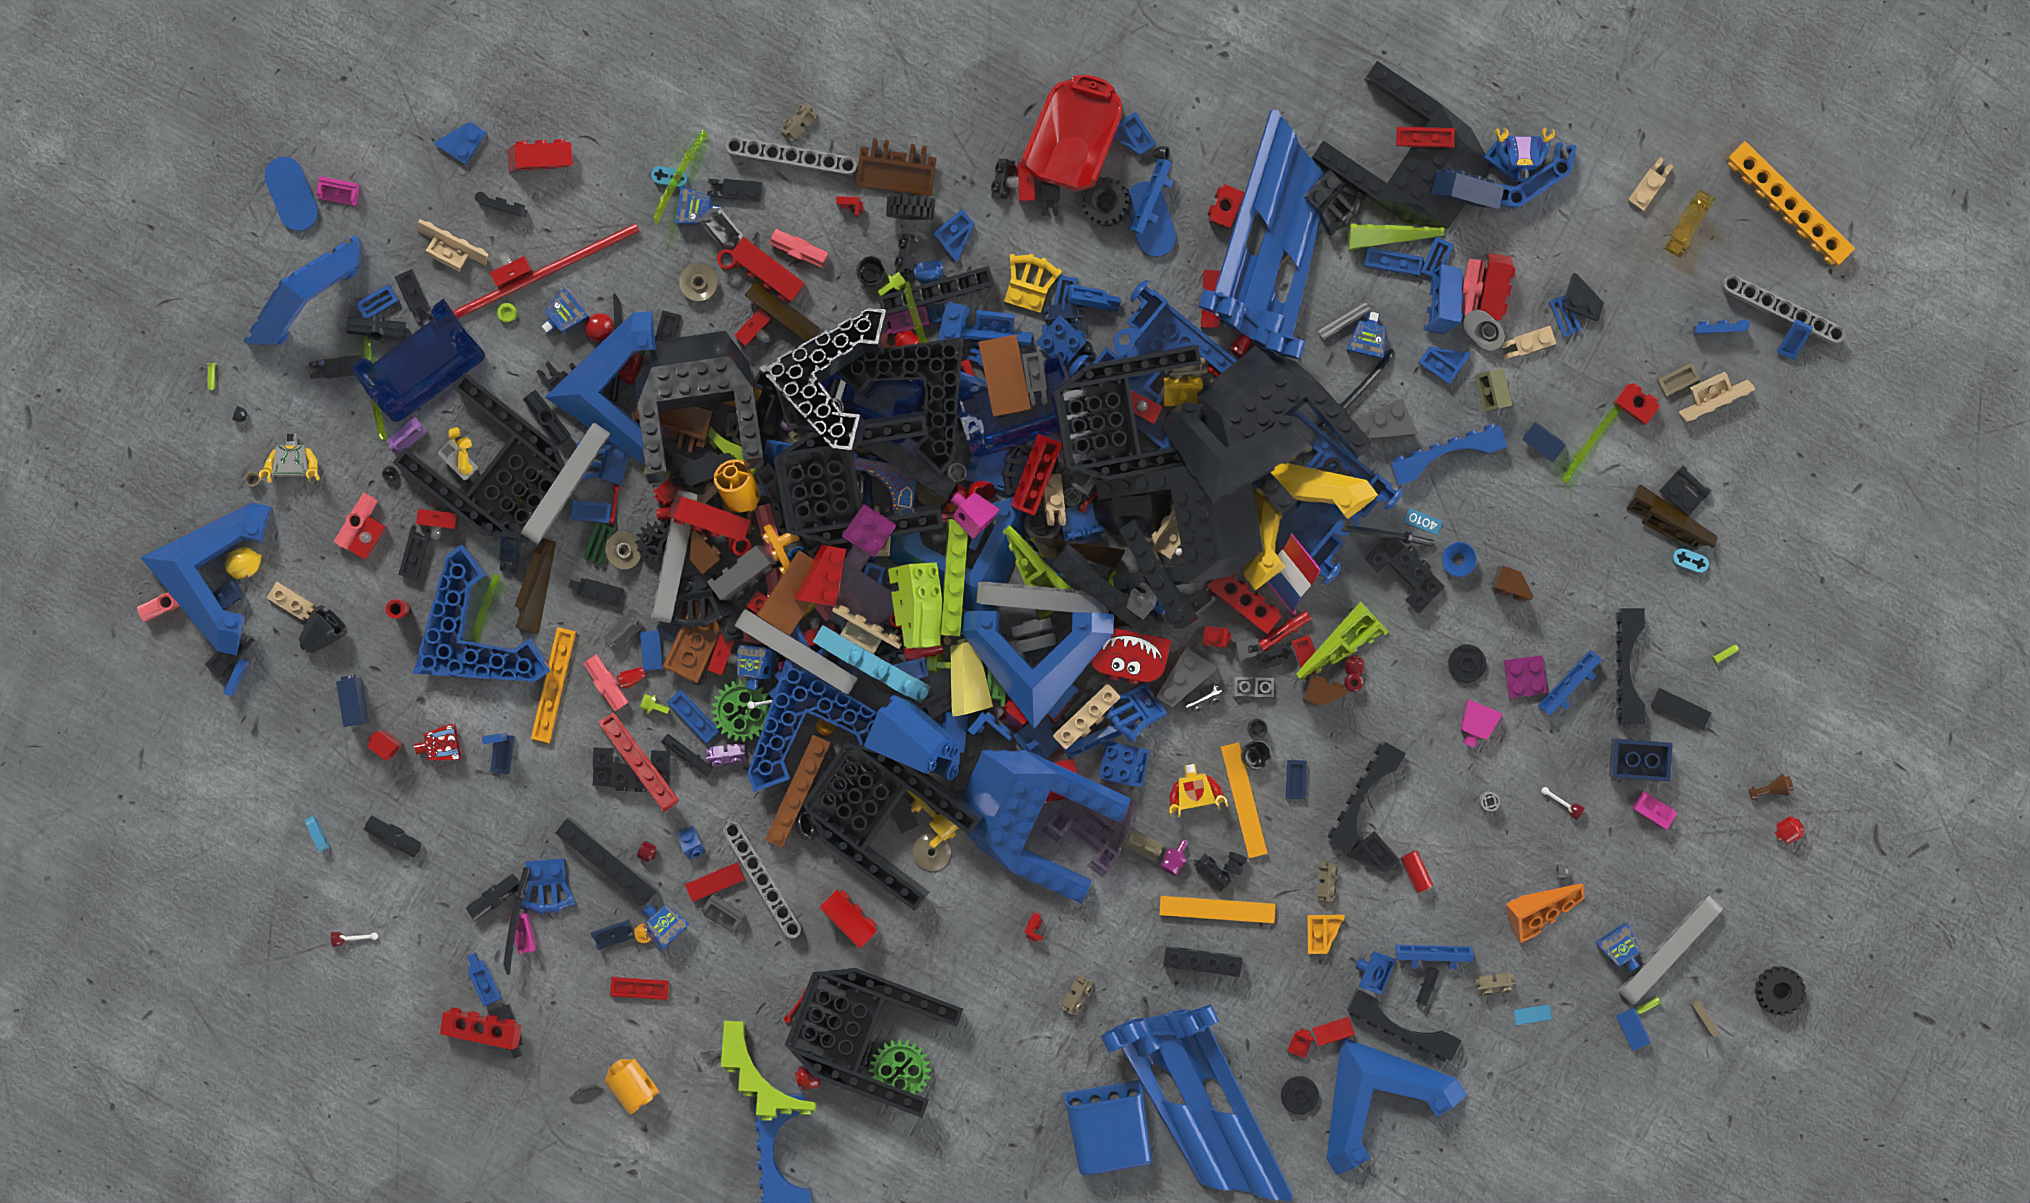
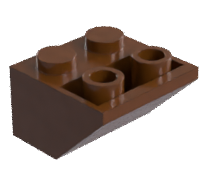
[690,530,723,574]
[1491,565,1533,602]
[1302,675,1349,706]

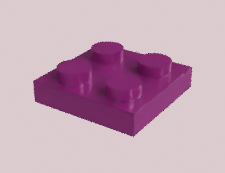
[842,504,896,558]
[1503,655,1547,698]

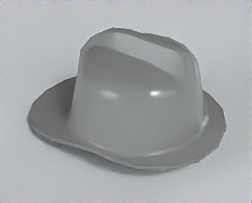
[1463,310,1505,351]

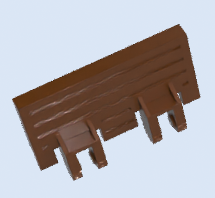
[856,138,937,196]
[634,405,714,454]

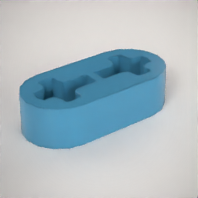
[651,166,688,188]
[305,815,329,852]

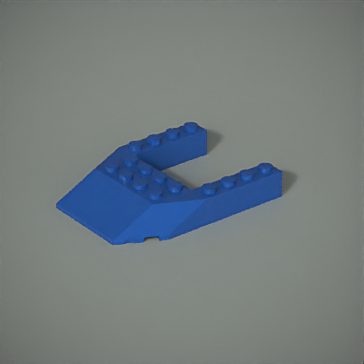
[961,750,1131,904]

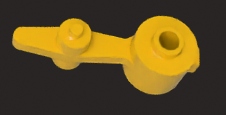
[908,791,959,848]

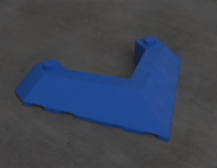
[243,236,361,346]
[545,311,665,466]
[887,497,1028,611]
[140,503,271,655]
[413,544,551,682]
[961,611,1114,729]
[747,658,878,792]
[1326,1039,1467,1175]

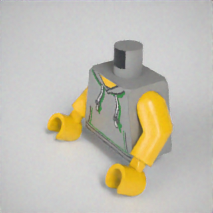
[438,427,481,483]
[259,434,320,483]

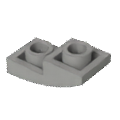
[1232,677,1274,697]

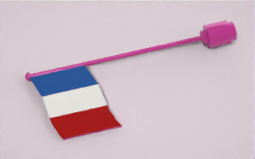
[1267,533,1320,616]

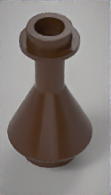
[1749,774,1794,801]

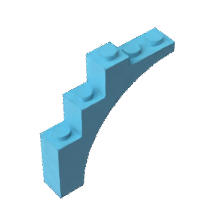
[813,625,931,703]

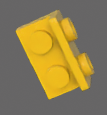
[1164,376,1203,406]

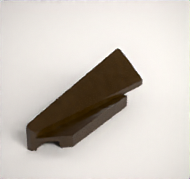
[744,281,820,342]
[1626,484,1718,550]
[1029,536,1125,568]
[515,538,556,634]

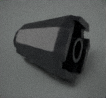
[298,605,348,653]

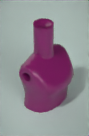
[1160,839,1188,876]

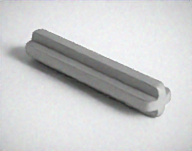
[1318,303,1371,339]

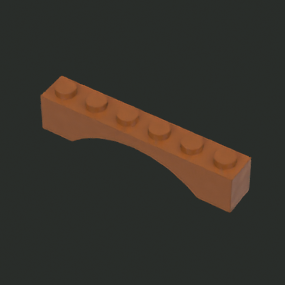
[765,734,832,848]

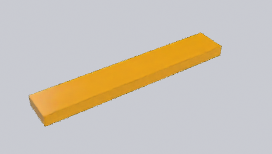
[531,627,576,743]
[1221,742,1268,858]
[1159,896,1276,923]

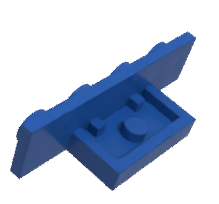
[959,310,1032,346]

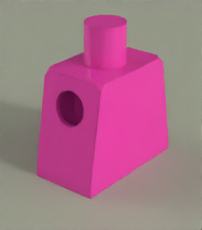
[951,493,1000,539]
[1460,699,1503,747]

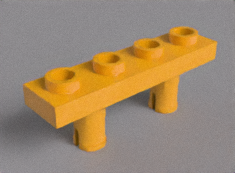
[763,524,799,575]

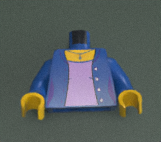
[1494,128,1555,181]

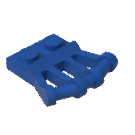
[576,427,630,484]
[1106,683,1167,743]
[521,858,577,914]

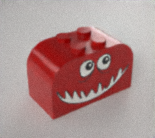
[1091,627,1171,684]

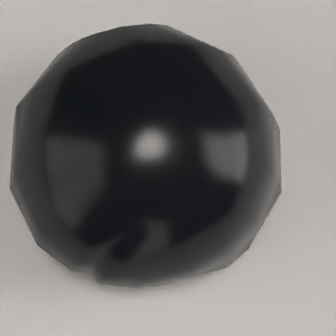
[856,256,885,287]
[1240,740,1272,771]
[795,811,820,840]

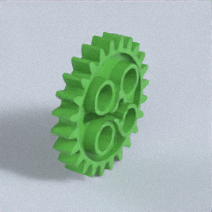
[711,679,770,742]
[869,1038,931,1094]

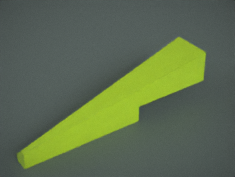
[1003,525,1071,620]
[1296,601,1389,681]

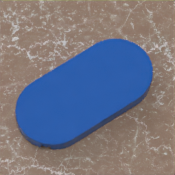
[265,157,319,231]
[1128,181,1176,257]

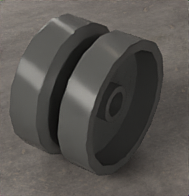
[1010,617,1058,653]

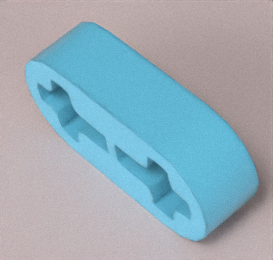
[1672,549,1709,573]

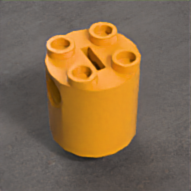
[714,459,761,513]
[604,1058,660,1115]

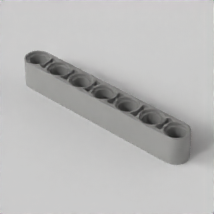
[726,137,857,176]
[1721,275,1846,344]
[521,423,611,544]
[651,490,697,623]
[976,582,1109,614]
[735,609,858,694]
[724,821,802,938]
[1618,895,1723,1005]

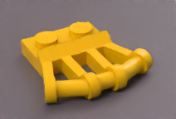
[1004,253,1062,313]

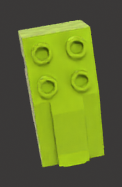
[888,562,942,649]

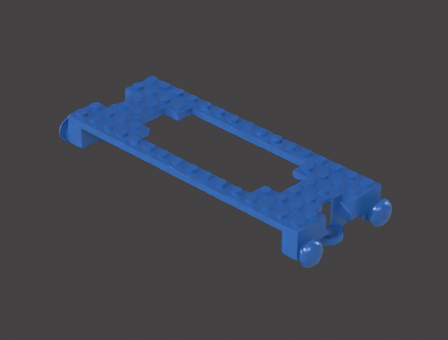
[1069,280,1402,585]

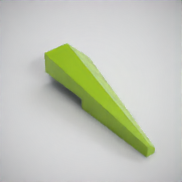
[1348,224,1444,250]

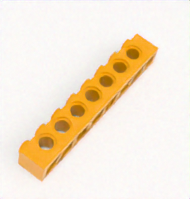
[1726,141,1855,266]

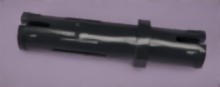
[661,734,714,777]

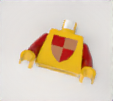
[1169,764,1228,817]

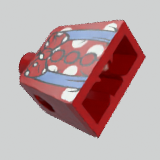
[414,723,462,760]

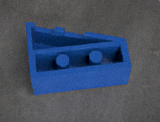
[1423,264,1464,335]

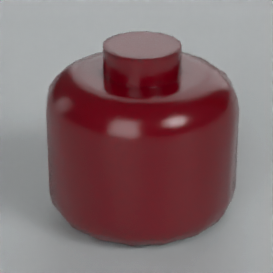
[1345,655,1364,675]
[1344,673,1363,692]
[636,841,657,862]

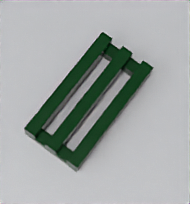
[583,522,615,565]

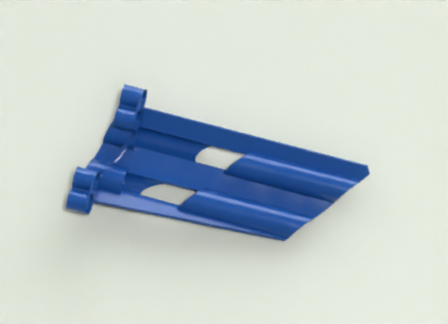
[1198,109,1323,359]
[1101,1004,1293,1202]

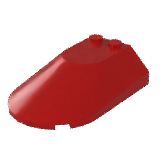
[1022,75,1122,191]

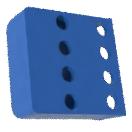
[1063,1080,1152,1175]

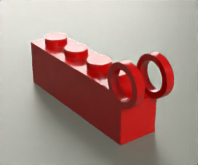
[717,237,806,302]
[668,494,751,556]

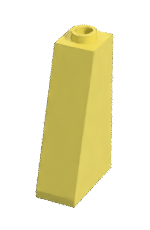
[950,639,993,717]

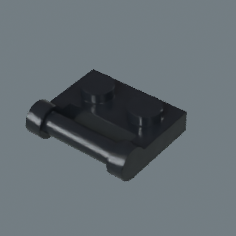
[1659,465,1712,516]

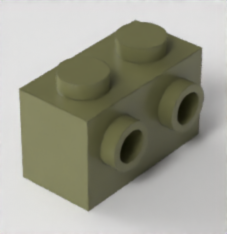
[1475,368,1512,412]

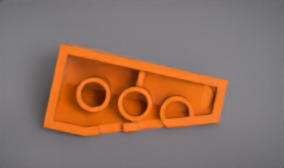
[1506,883,1585,943]

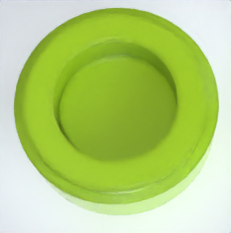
[497,303,517,323]

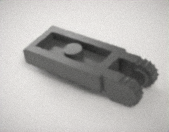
[1022,352,1048,408]

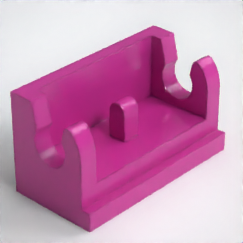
[316,176,360,206]
[1632,791,1677,830]
[509,912,537,954]

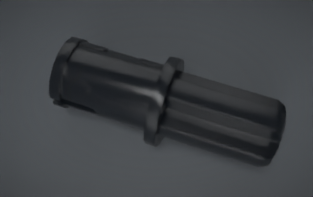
[1415,967,1439,1006]

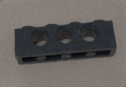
[1163,945,1242,977]

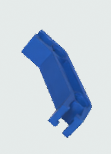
[1497,142,1576,209]

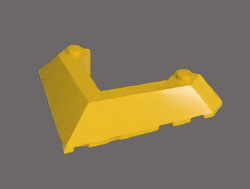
[1244,463,1378,590]

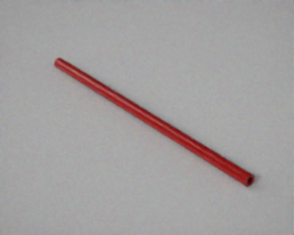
[428,223,640,331]

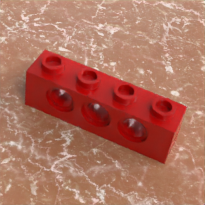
[1011,434,1062,515]
[1206,574,1281,634]
[440,1007,522,1050]

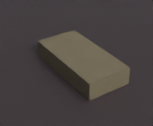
[1657,362,1700,397]
[1690,999,1720,1038]

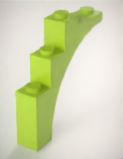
[721,1021,816,1121]

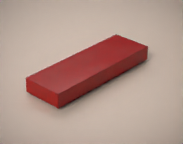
[1396,127,1455,148]
[1201,270,1221,329]
[685,862,745,902]
[610,976,669,1000]

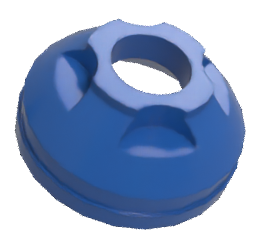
[1442,542,1477,577]

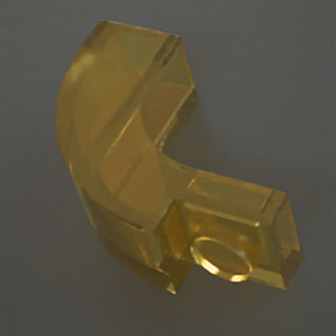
[1664,189,1716,258]

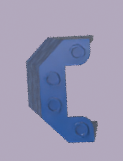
[864,695,960,781]

